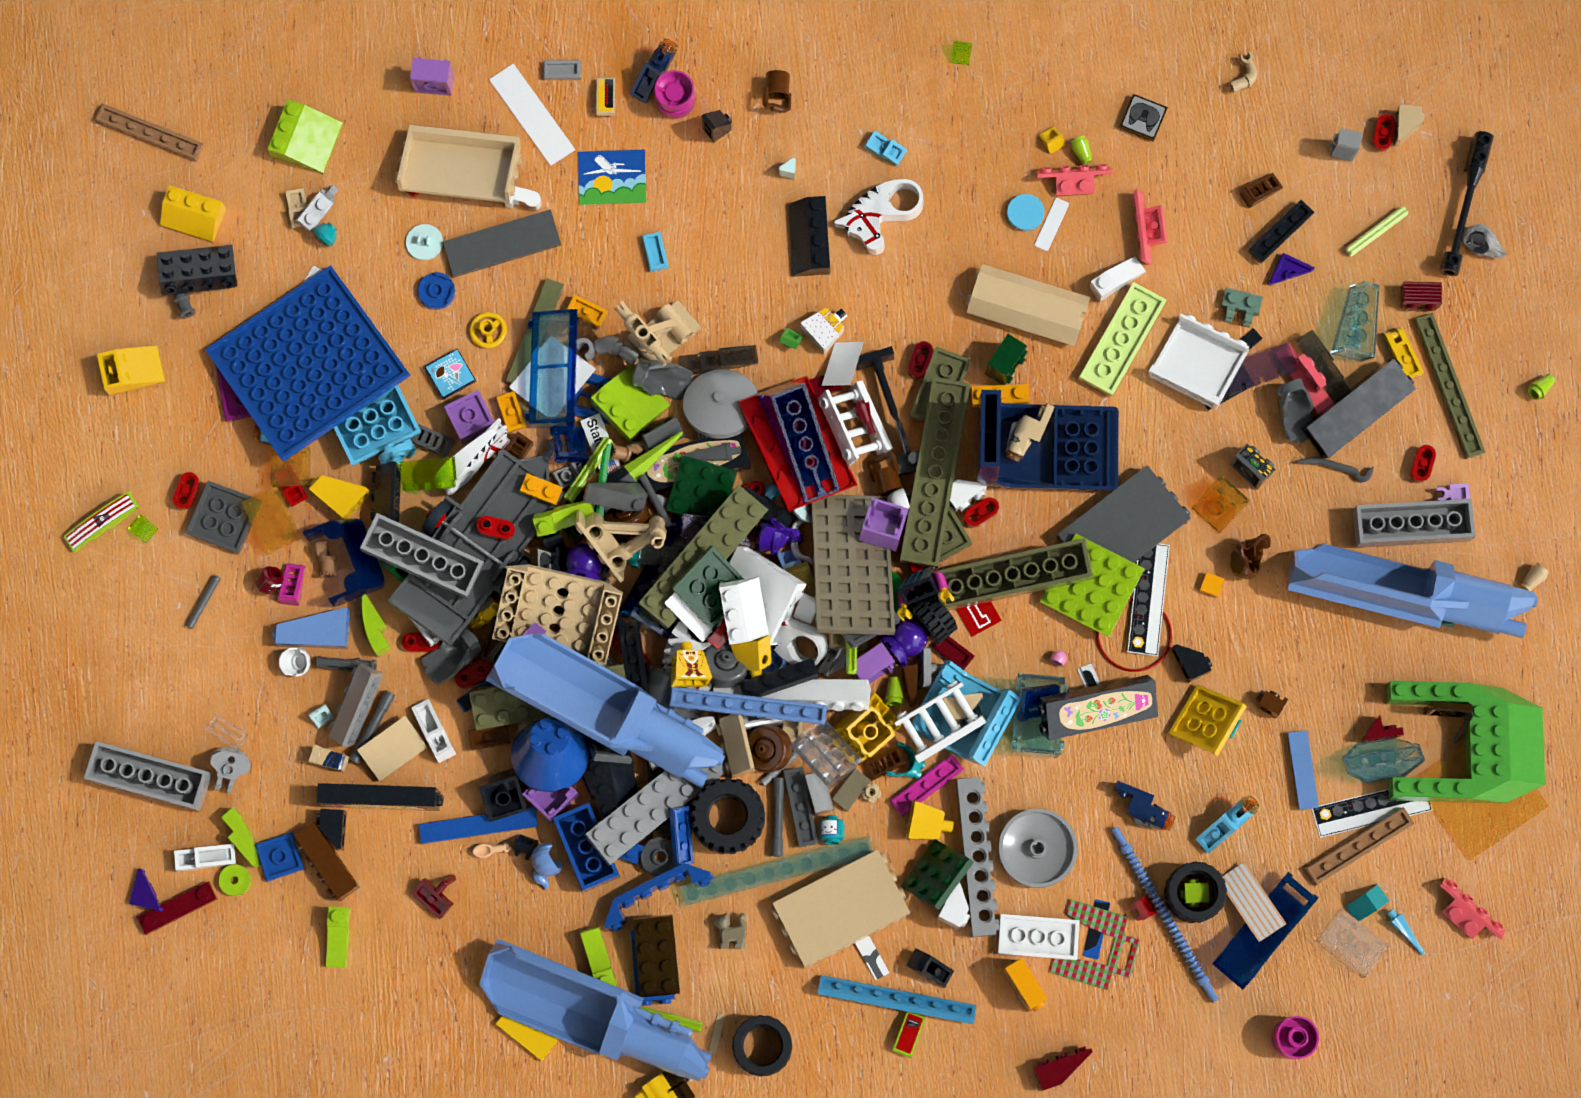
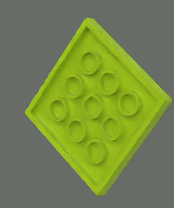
[1040,533,1145,637]

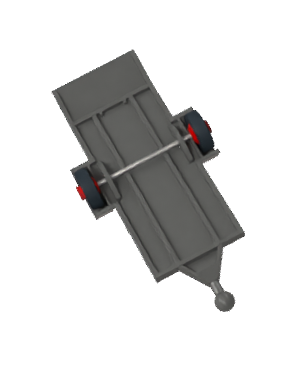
[387,438,565,647]

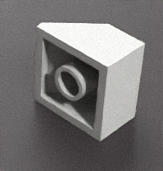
[937,882,970,930]

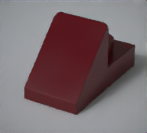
[1361,715,1404,743]

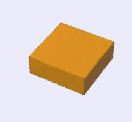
[1199,572,1225,598]

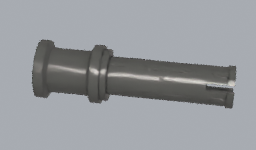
[173,293,196,319]
[316,656,377,672]

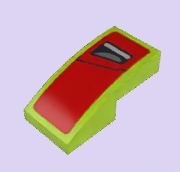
[893,1012,926,1058]

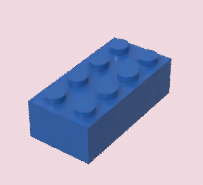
[553,803,620,892]

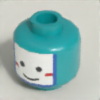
[819,815,845,845]

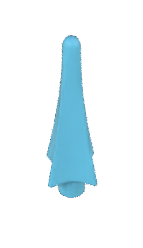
[1387,909,1425,955]

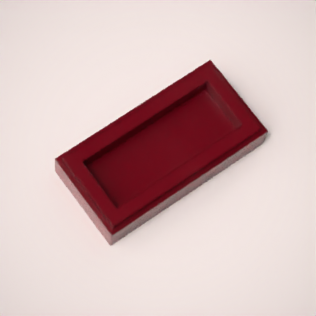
[932,636,975,670]

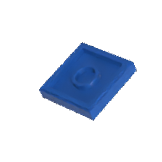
[255,832,305,882]

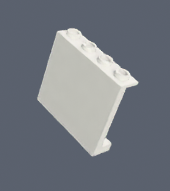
[1149,313,1249,410]
[723,546,806,645]

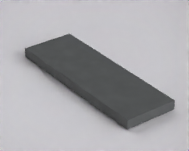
[443,209,562,278]

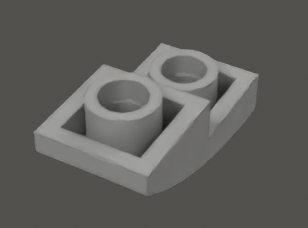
[552,456,596,490]

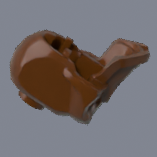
[1230,534,1271,579]

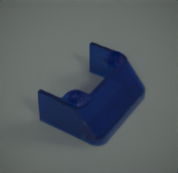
[303,518,386,607]

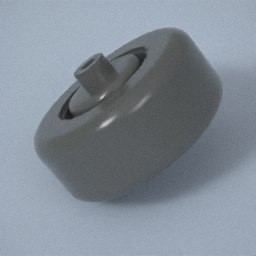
[704,641,748,688]

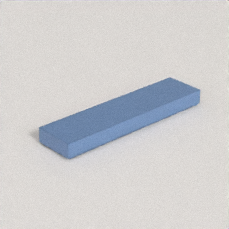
[1287,730,1319,810]

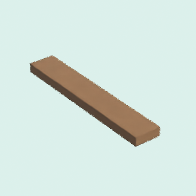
[94,104,204,162]
[1305,807,1414,886]

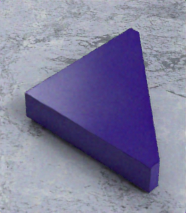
[1268,253,1315,286]
[129,869,163,912]

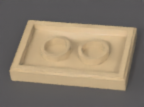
[357,715,427,781]

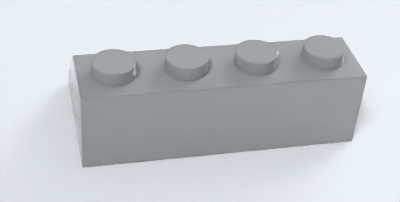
[329,664,384,747]

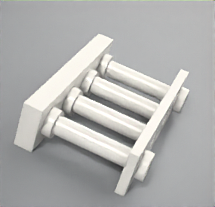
[817,381,893,466]
[894,681,986,763]

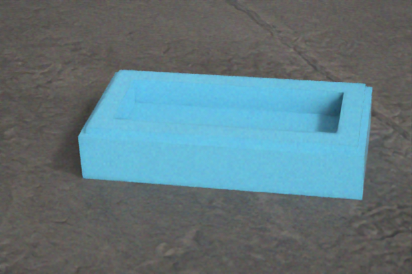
[642,232,669,272]

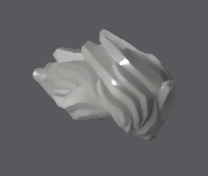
[1462,224,1507,259]

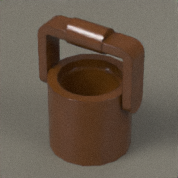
[762,70,791,113]
[867,452,903,496]

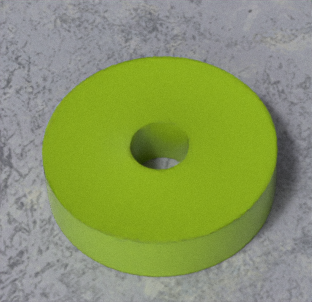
[219,864,252,897]

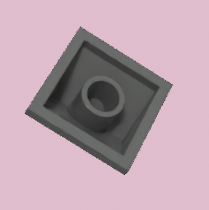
[639,416,685,450]

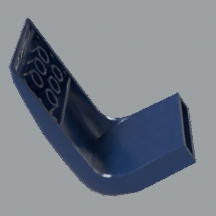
[977,390,1119,490]

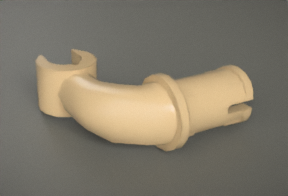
[1229,51,1257,93]

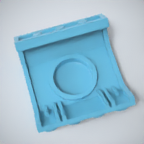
[911,660,1021,767]

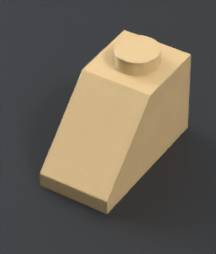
[1394,105,1425,146]
[943,693,983,724]

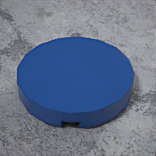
[417,272,456,310]

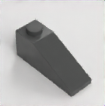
[583,483,648,511]

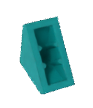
[1345,884,1389,923]

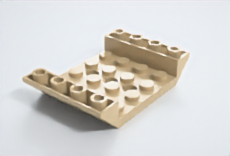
[492,564,623,665]

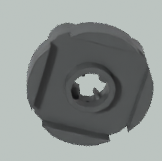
[641,837,675,876]

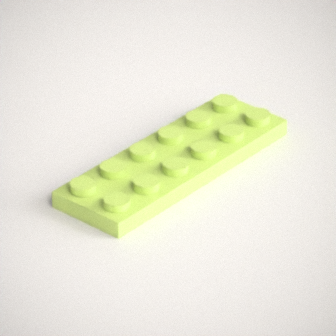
[1079,282,1167,397]

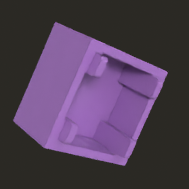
[410,57,454,96]
[444,390,494,445]
[859,497,909,551]
[853,642,895,685]
[522,786,579,823]

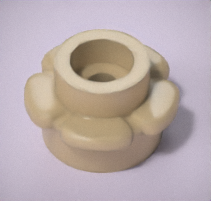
[862,783,881,802]

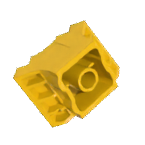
[826,692,902,766]

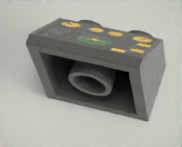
[1230,444,1276,490]

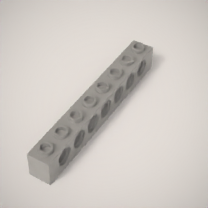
[956,777,1000,938]

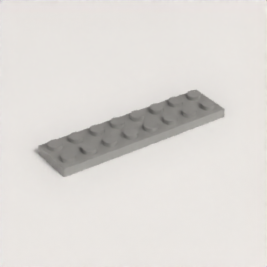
[585,761,727,866]

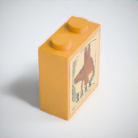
[1003,958,1048,1012]

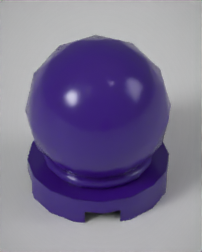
[564,544,603,581]
[878,619,928,668]

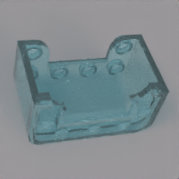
[1011,673,1068,759]

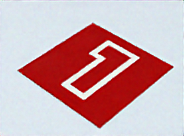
[956,602,1002,637]

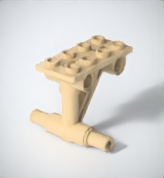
[614,300,701,367]
[575,509,667,583]

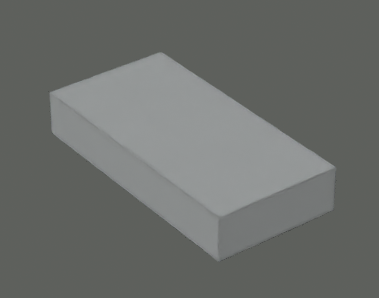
[544,60,581,80]

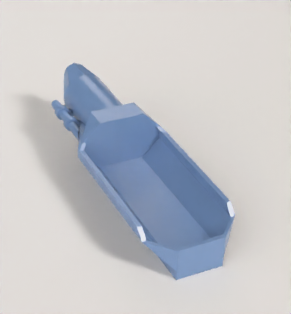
[1287,543,1538,638]
[486,634,725,787]
[479,939,712,1081]

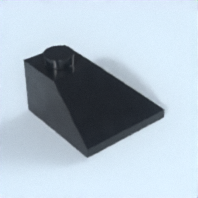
[478,768,527,822]

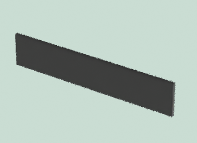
[1453,711,1473,744]

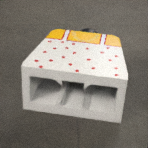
[801,308,847,354]

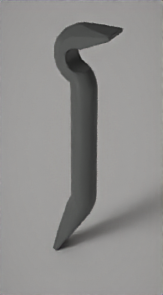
[1295,457,1374,482]

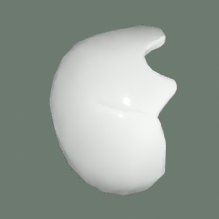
[887,488,910,517]
[279,647,311,677]

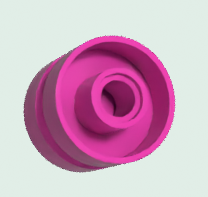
[655,70,695,119]
[1272,1016,1319,1060]

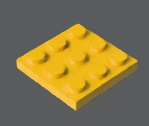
[1169,684,1247,756]

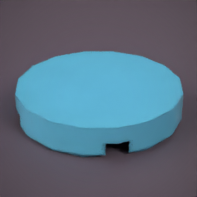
[1007,194,1045,232]

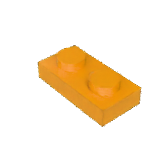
[566,295,608,329]
[496,391,527,433]
[520,473,563,506]

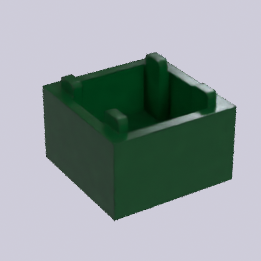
[985,334,1027,385]

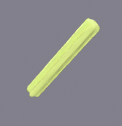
[1345,206,1408,256]

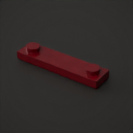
[137,881,218,935]

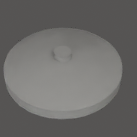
[683,369,758,439]
[998,809,1077,888]

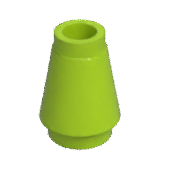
[1070,135,1093,165]
[1527,374,1555,400]
[884,677,904,707]

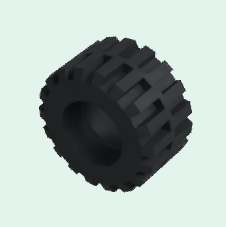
[908,595,958,644]

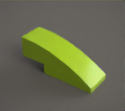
[362,594,391,657]
[221,807,259,868]

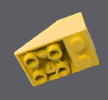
[97,346,165,395]

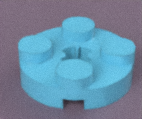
[378,439,417,465]

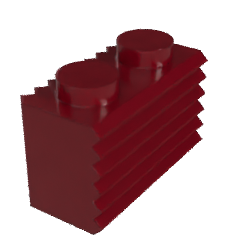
[1401,281,1442,311]

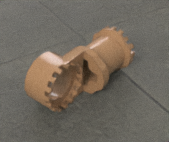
[609,443,644,462]
[316,540,337,578]

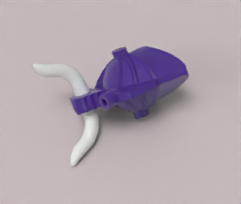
[755,518,813,565]

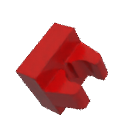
[1130,896,1157,921]

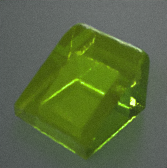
[951,41,972,65]
[128,515,158,543]

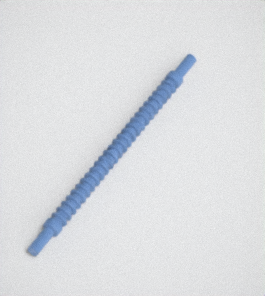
[1111,827,1219,1003]

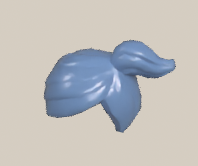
[531,842,563,890]

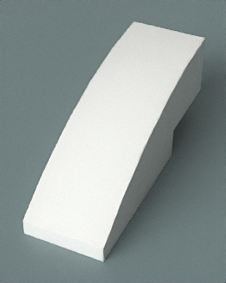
[411,699,456,763]
[174,844,236,872]

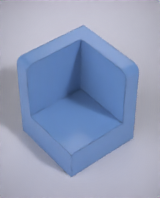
[776,549,803,574]

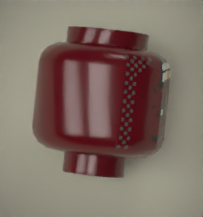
[255,566,284,595]

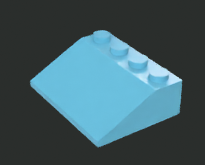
[334,385,422,466]

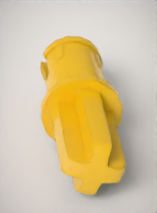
[469,603,499,630]

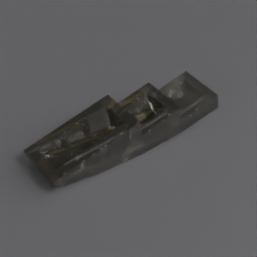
[1296,330,1350,401]
[678,345,758,375]

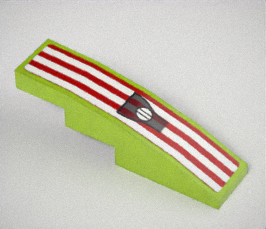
[64,491,139,552]

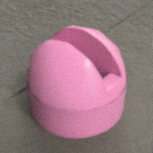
[1050,650,1067,667]

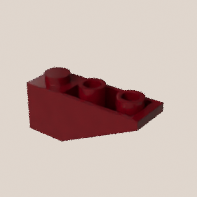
[1033,1046,1092,1091]

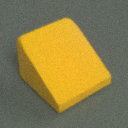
[1038,126,1065,154]

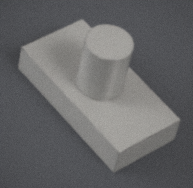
[918,648,943,690]

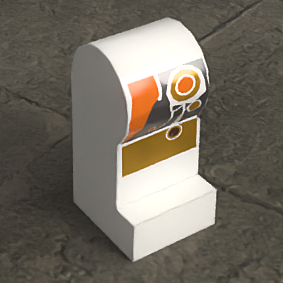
[504,186,542,211]

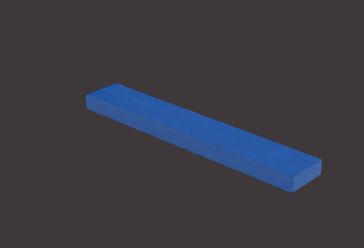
[419,807,538,844]

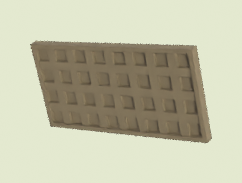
[811,495,895,635]

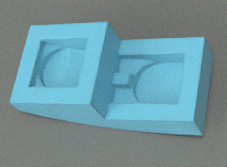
[864,130,907,165]

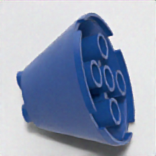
[511,718,589,792]

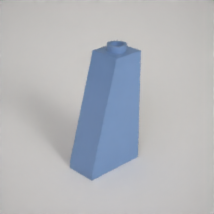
[273,608,350,649]

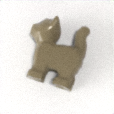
[714,913,747,949]

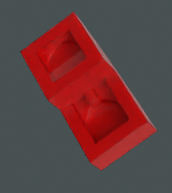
[274,465,308,507]

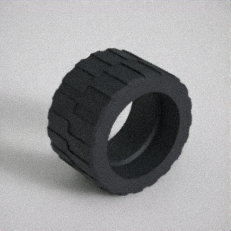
[1164,861,1227,923]
[732,1015,792,1077]

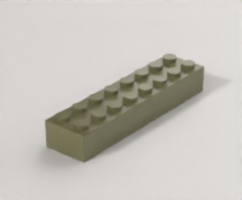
[637,485,768,629]
[937,538,1095,611]
[469,662,626,730]

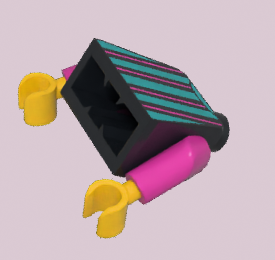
[897,567,954,621]

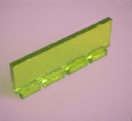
[400,457,457,492]

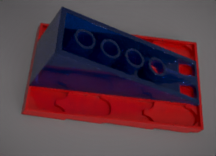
[737,376,857,512]

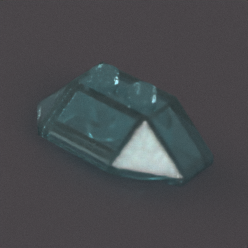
[1342,738,1425,783]

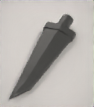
[675,442,741,462]

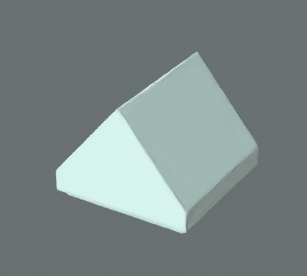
[779,158,796,180]
[309,704,334,729]

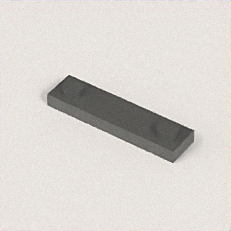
[784,767,819,848]

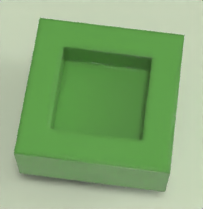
[779,328,804,349]

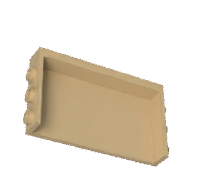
[395,125,522,203]
[771,850,910,968]

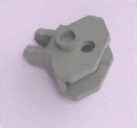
[210,747,251,793]

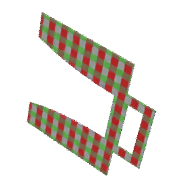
[1049,899,1140,990]

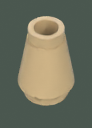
[1521,563,1549,591]

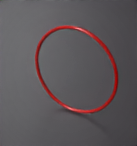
[1096,597,1172,672]

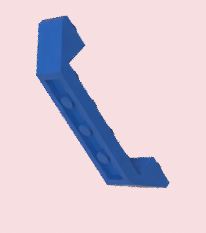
[604,863,715,932]

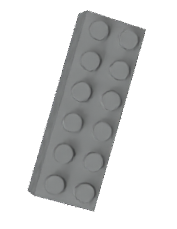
[1352,499,1476,548]
[360,513,484,599]
[84,741,212,812]

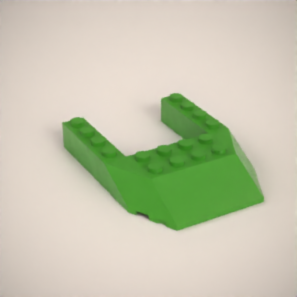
[1386,681,1545,803]

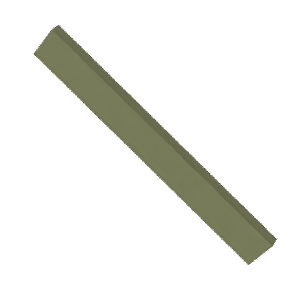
[1414,313,1485,459]

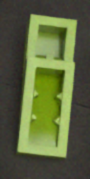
[533,501,595,537]
[326,906,351,968]
[580,926,617,987]

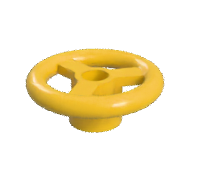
[469,312,507,348]

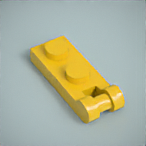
[1383,327,1424,379]

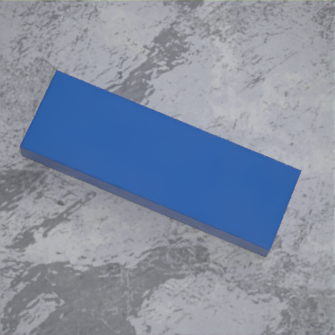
[669,805,694,867]

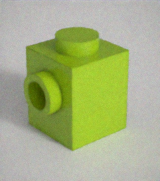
[1179,879,1209,908]

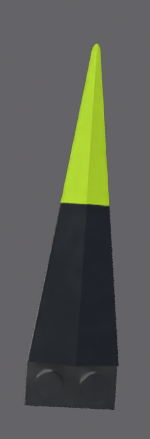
[562,432,683,544]

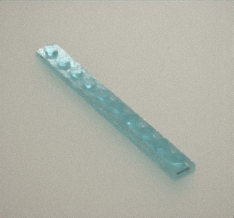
[680,836,874,906]

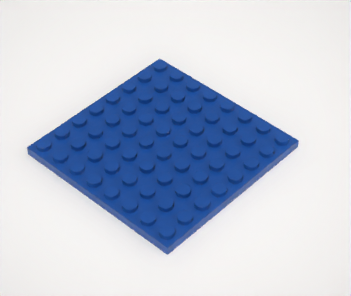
[205,265,411,462]

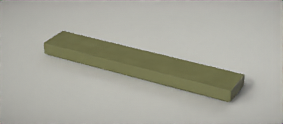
[506,278,564,384]

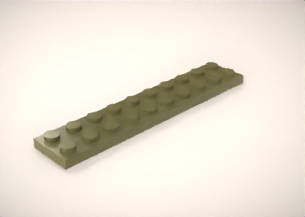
[900,377,970,568]

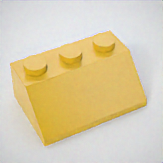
[160,185,226,243]

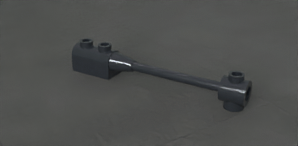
[1440,131,1494,276]

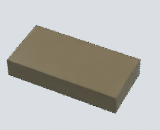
[832,768,871,812]

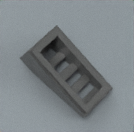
[411,424,454,457]

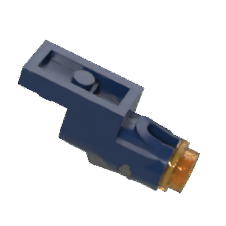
[629,38,677,104]
[1113,781,1176,831]

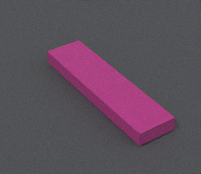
[890,754,964,817]

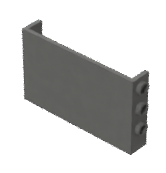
[1056,465,1191,563]

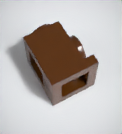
[1256,690,1288,718]

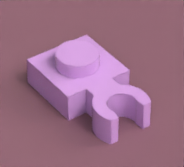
[1435,483,1470,501]

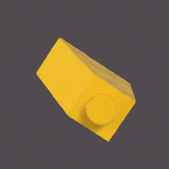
[309,475,371,522]

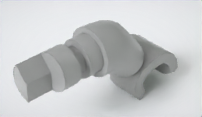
[574,335,639,365]

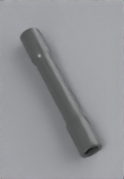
[349,690,396,764]
[771,778,785,857]

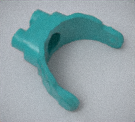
[886,742,925,779]

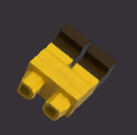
[635,1071,695,1098]

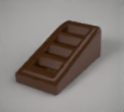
[1240,173,1283,208]
[505,431,534,460]
[902,664,918,707]
[863,746,907,782]

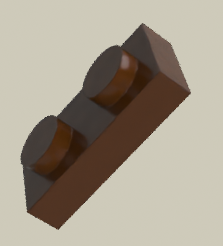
[468,725,510,751]

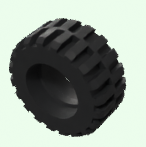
[690,777,765,854]

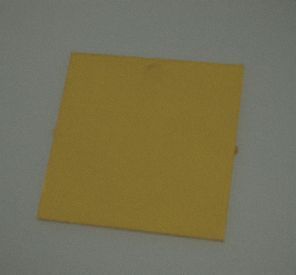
[1418,745,1549,860]

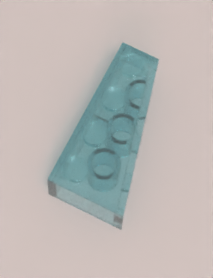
[1330,281,1379,362]

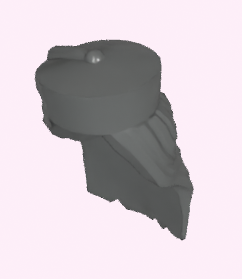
[632,358,693,401]
[1276,379,1313,443]
[421,629,482,685]

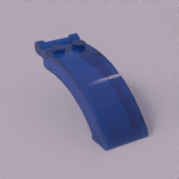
[1212,872,1319,990]

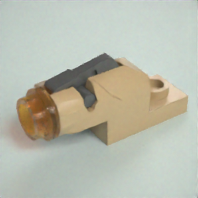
[1005,403,1055,462]

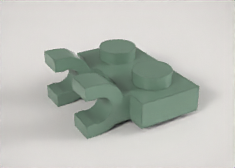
[1221,288,1263,327]

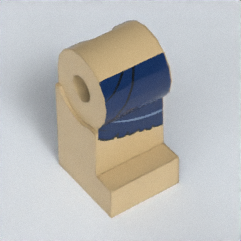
[309,745,349,772]

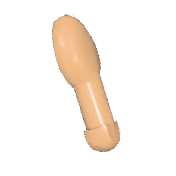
[472,843,511,858]

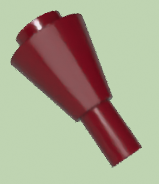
[852,400,875,435]

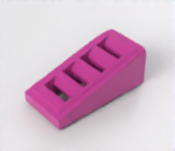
[278,563,305,606]

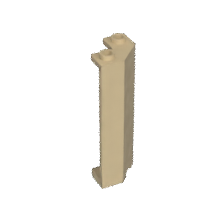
[965,264,1090,346]

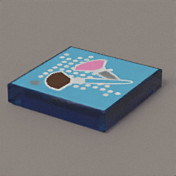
[425,348,477,400]

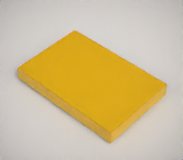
[496,1016,560,1061]

